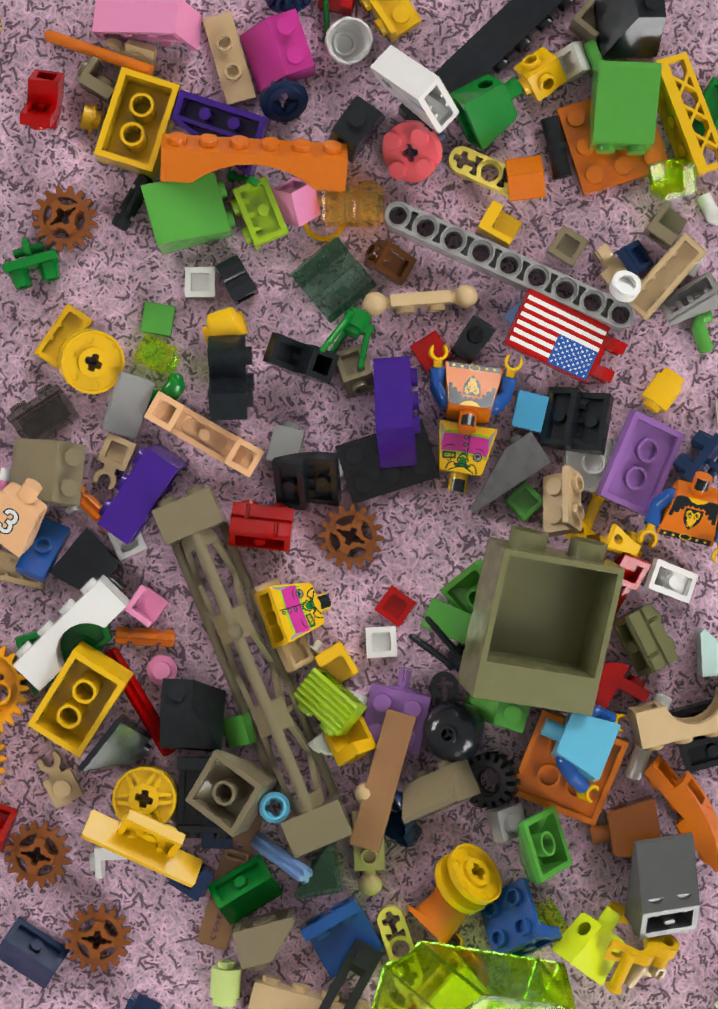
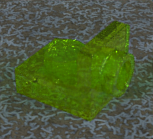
[132,333,181,377]

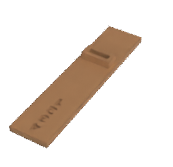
[349,709,417,853]
[197,815,263,950]

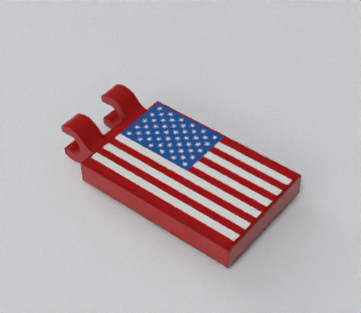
[502,288,628,384]

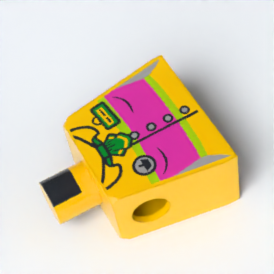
[438,420,497,493]
[254,582,331,649]

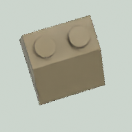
[10,438,86,508]
[185,749,278,837]
[402,759,481,824]
[232,906,297,972]

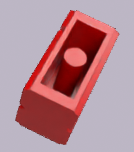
[229,500,294,552]

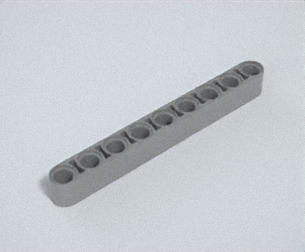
[384,201,635,332]

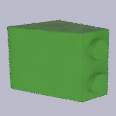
[589,60,662,156]
[141,172,236,255]

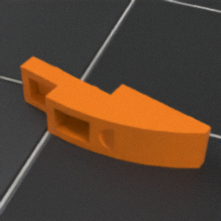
[644,754,718,872]

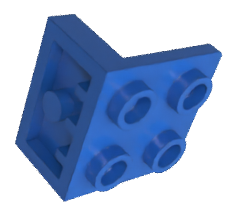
[481,878,562,961]
[300,894,384,978]

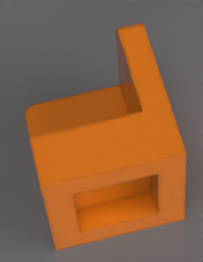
[505,155,546,201]

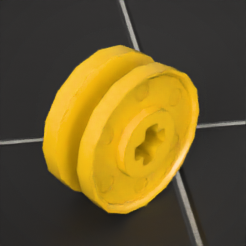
[57,328,125,395]
[112,765,178,824]
[434,843,502,915]

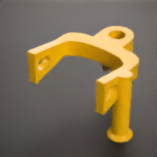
[565,492,646,559]
[604,900,680,995]

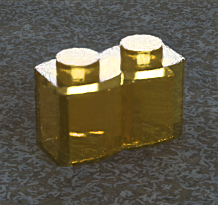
[322,180,384,227]

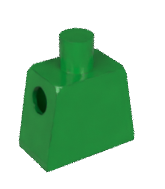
[449,75,523,150]

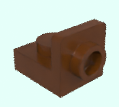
[363,239,417,286]

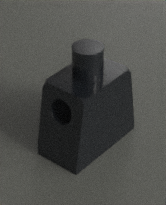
[329,95,386,164]
[50,527,127,593]

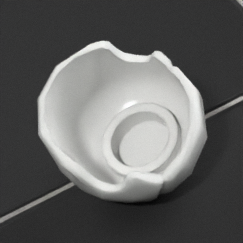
[324,16,373,65]

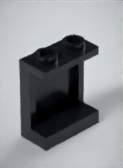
[176,756,232,839]

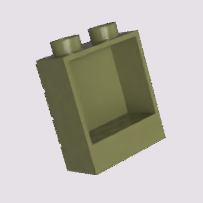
[457,526,625,716]

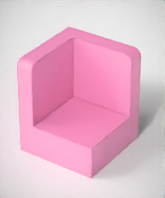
[272,177,321,227]
[123,584,169,627]

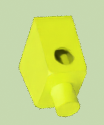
[551,906,624,986]

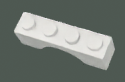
[13,574,130,692]

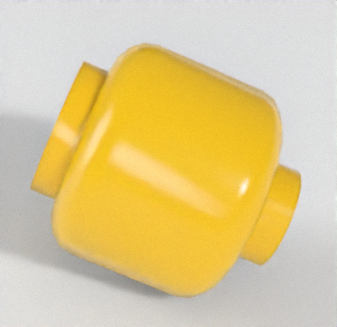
[202,307,249,344]

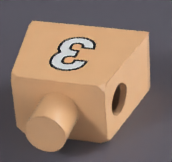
[0,478,47,558]

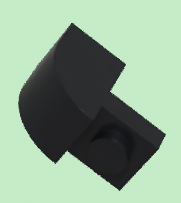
[263,332,340,384]

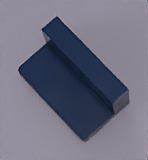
[0,916,70,988]

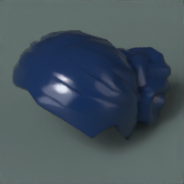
[384,791,422,848]

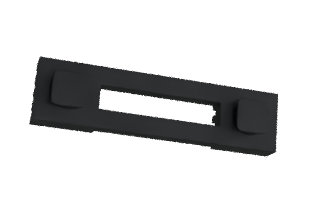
[319,938,384,1009]

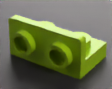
[230,176,289,251]

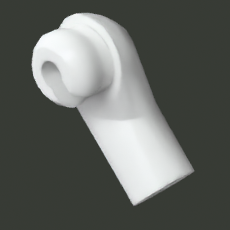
[697,192,718,226]

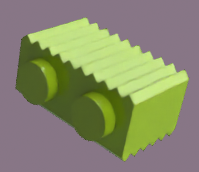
[293,668,367,737]

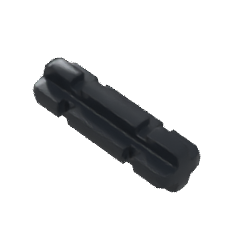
[112,174,153,231]

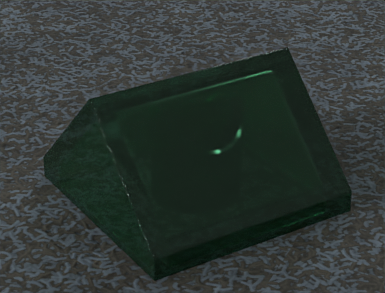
[294,842,343,900]

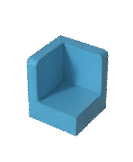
[511,390,549,435]

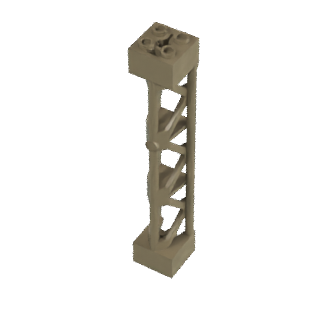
[151,484,353,858]

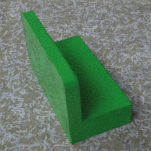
[207,854,283,925]

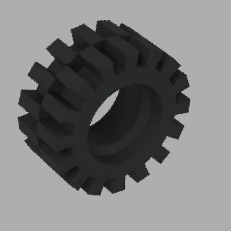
[468,751,521,809]

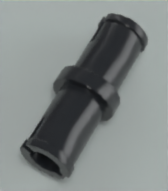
[540,115,572,180]

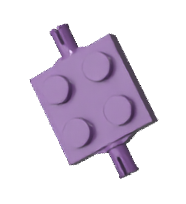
[364,667,432,757]

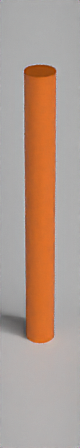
[44,29,154,76]

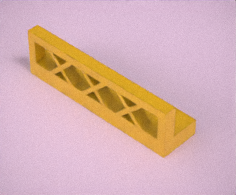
[654,52,718,183]

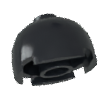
[422,700,485,762]

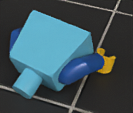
[540,705,626,803]

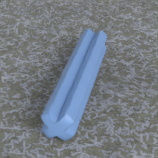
[250,832,313,884]

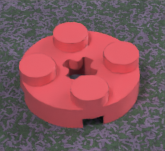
[382,120,443,183]

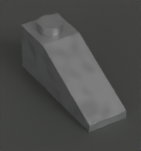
[470,431,551,514]

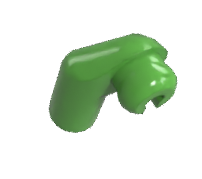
[691,310,714,353]

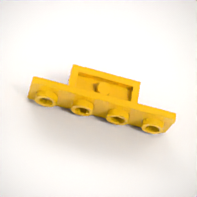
[81,809,203,888]

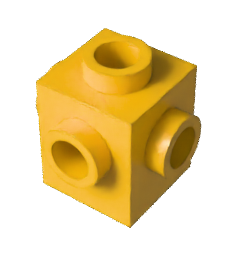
[513,46,568,102]

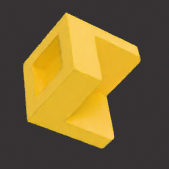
[476,200,522,249]
[314,640,360,683]
[324,716,377,767]

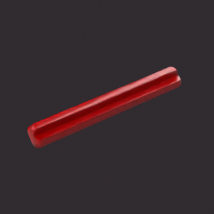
[104,647,176,757]

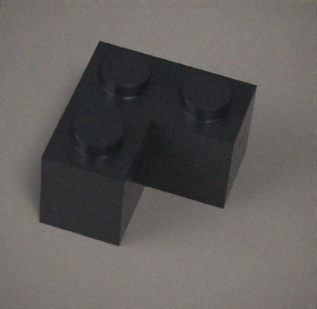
[207,335,255,421]

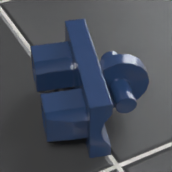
[673,430,718,482]

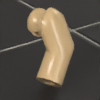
[624,964,667,990]

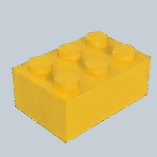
[94,67,182,179]
[27,640,134,758]

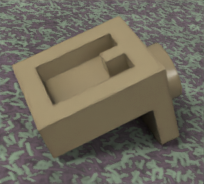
[77,55,115,104]
[335,344,374,397]

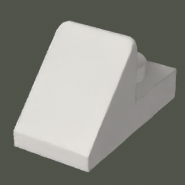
[643,558,698,604]

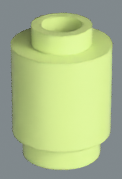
[210,959,242,1007]

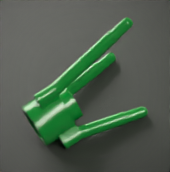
[319,307,375,370]

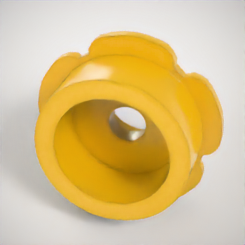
[79,103,102,133]

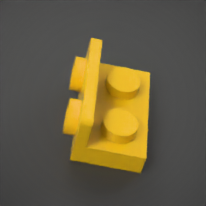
[358,0,422,42]

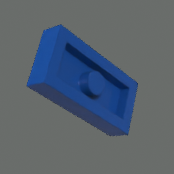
[15,518,71,583]

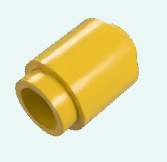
[641,367,684,414]

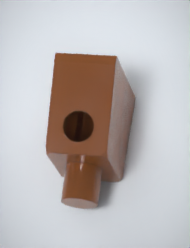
[589,795,661,857]

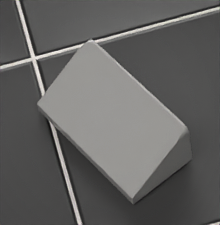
[101,371,155,439]

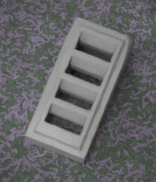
[660,271,718,326]

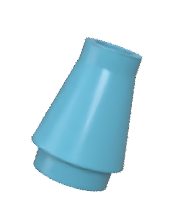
[259,792,290,823]

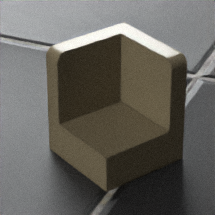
[569,0,599,43]
[642,199,687,250]

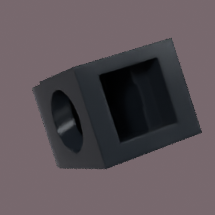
[215,254,259,306]
[450,314,497,364]

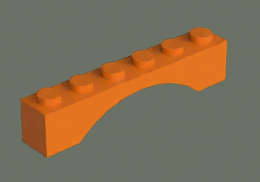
[160,132,348,191]

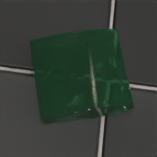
[289,236,377,324]

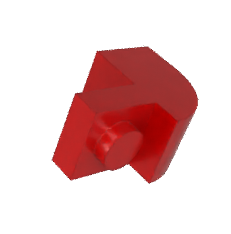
[20,69,65,130]
[595,661,651,709]

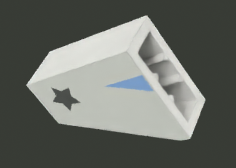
[370,45,460,134]

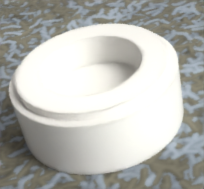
[609,270,642,302]

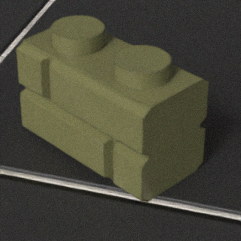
[613,603,679,677]

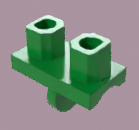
[2,237,62,291]

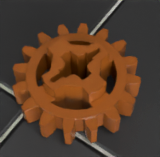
[32,186,99,253]
[318,503,384,570]
[4,820,73,888]
[64,903,132,972]

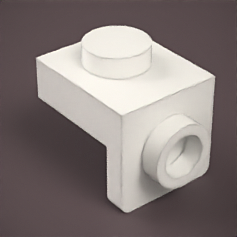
[89,845,127,879]

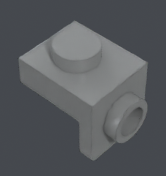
[488,803,525,843]

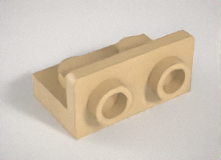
[543,465,584,537]

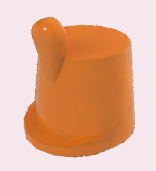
[406,885,469,946]

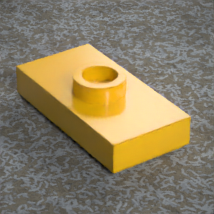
[34,303,94,370]

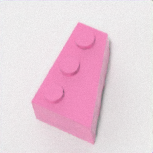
[92,0,203,51]

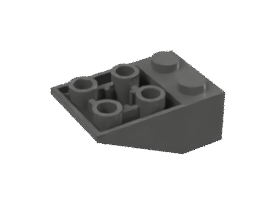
[624,832,700,939]

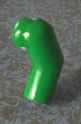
[149,373,185,405]

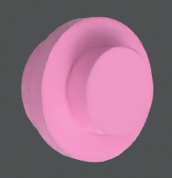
[147,655,178,686]

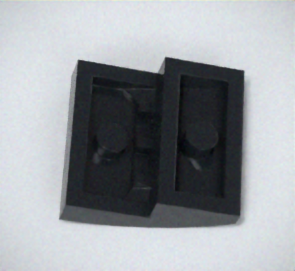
[539,387,614,455]
[272,452,342,511]
[668,698,718,773]

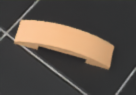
[144,391,265,478]

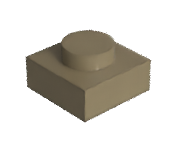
[546,225,589,268]

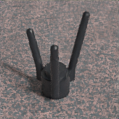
[409,616,465,674]

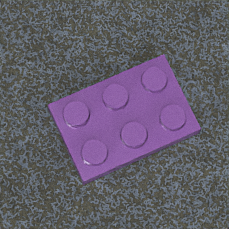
[595,410,685,517]

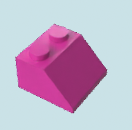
[240,8,316,93]

